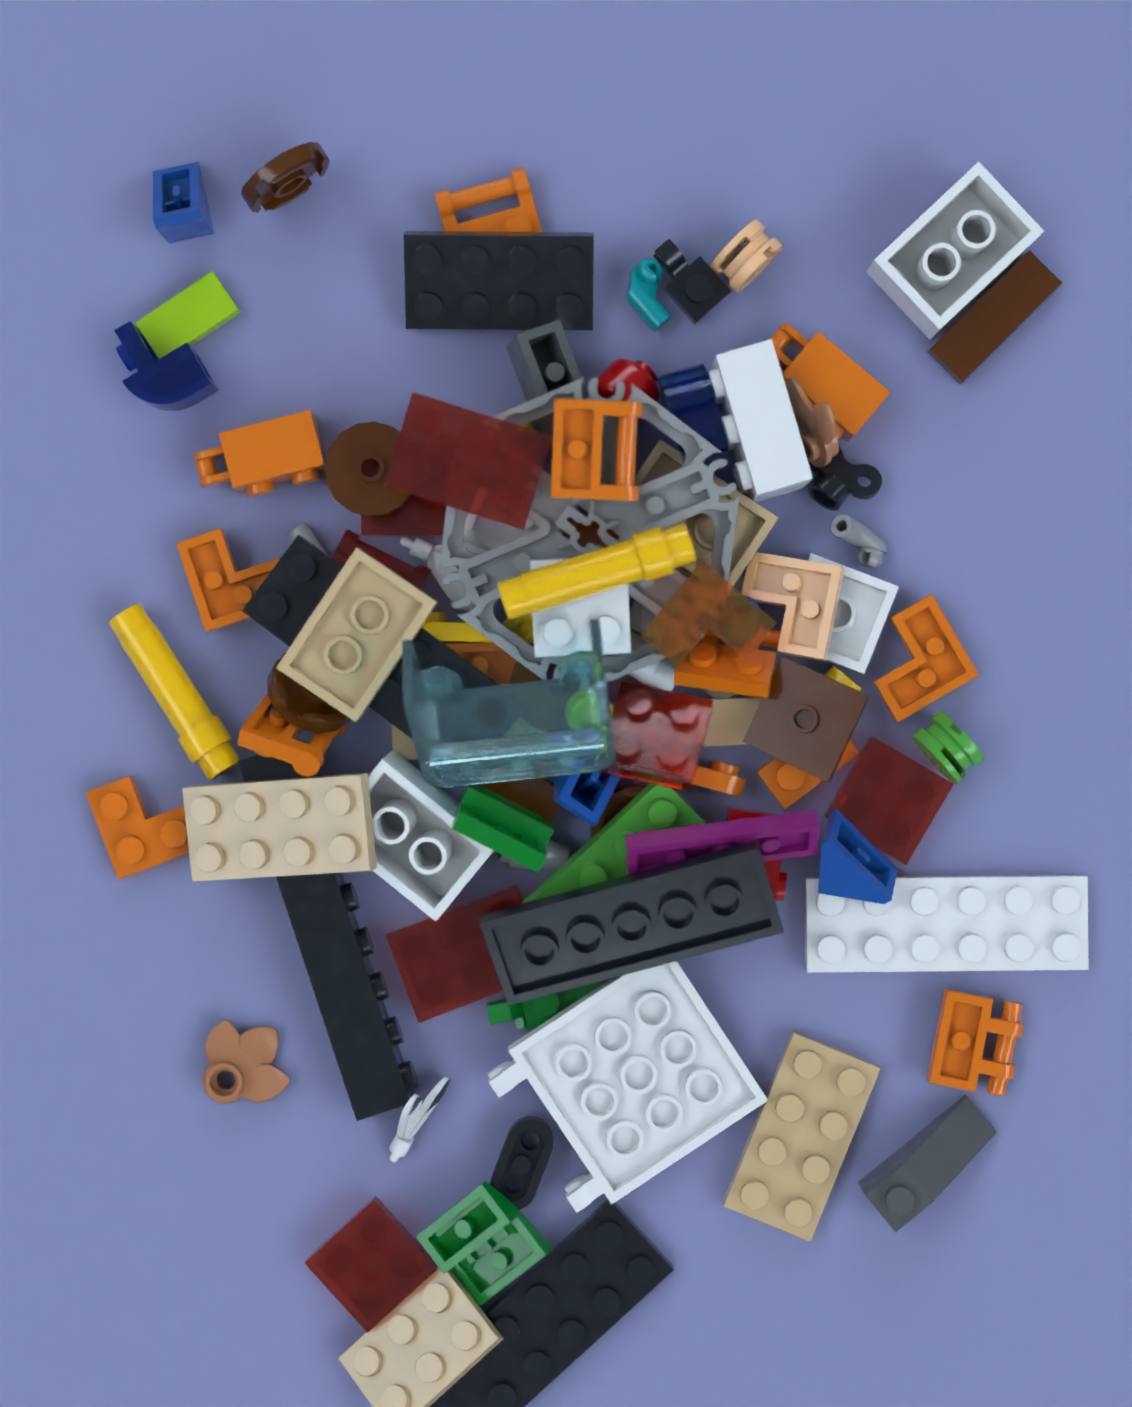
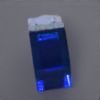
[114,321,219,411]
[656,363,729,464]

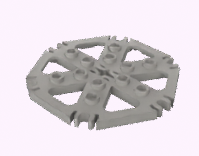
[439,377,740,688]

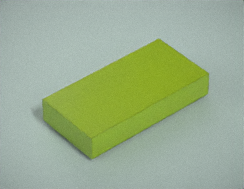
[135,271,241,364]

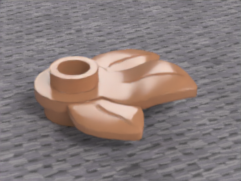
[786,377,839,468]
[202,1019,290,1104]

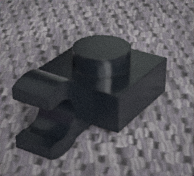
[653,239,731,325]

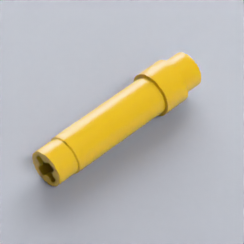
[497,523,696,620]
[109,604,240,781]

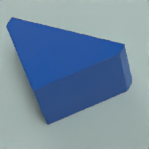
[153,162,215,244]
[554,729,635,827]
[818,809,898,904]

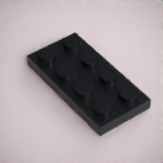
[404,231,594,330]

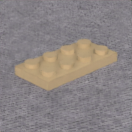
[182,773,377,882]
[722,1030,881,1242]

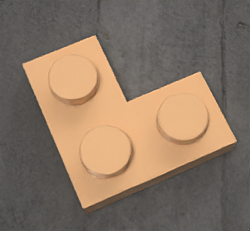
[741,552,845,662]

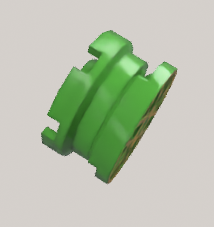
[911,711,984,784]

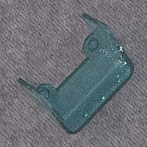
[402,619,616,787]

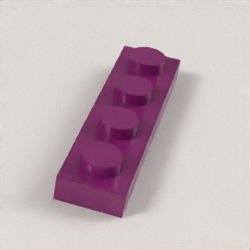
[625,810,820,875]

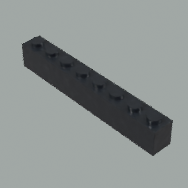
[238,754,419,1121]

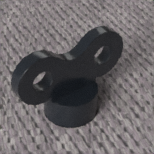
[808,446,882,511]

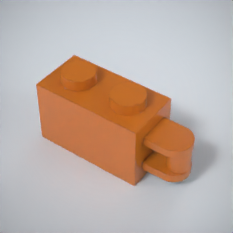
[770,323,891,442]
[193,410,326,498]

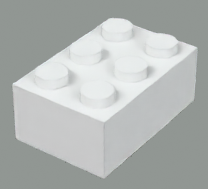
[866,162,1044,340]
[705,339,813,502]
[368,750,494,922]

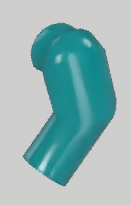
[627,258,671,332]

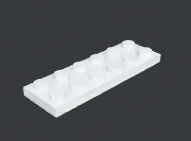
[804,875,1089,973]

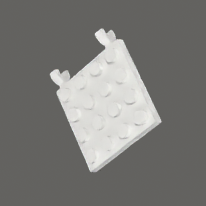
[487,961,768,1213]

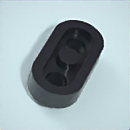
[490,1116,554,1210]

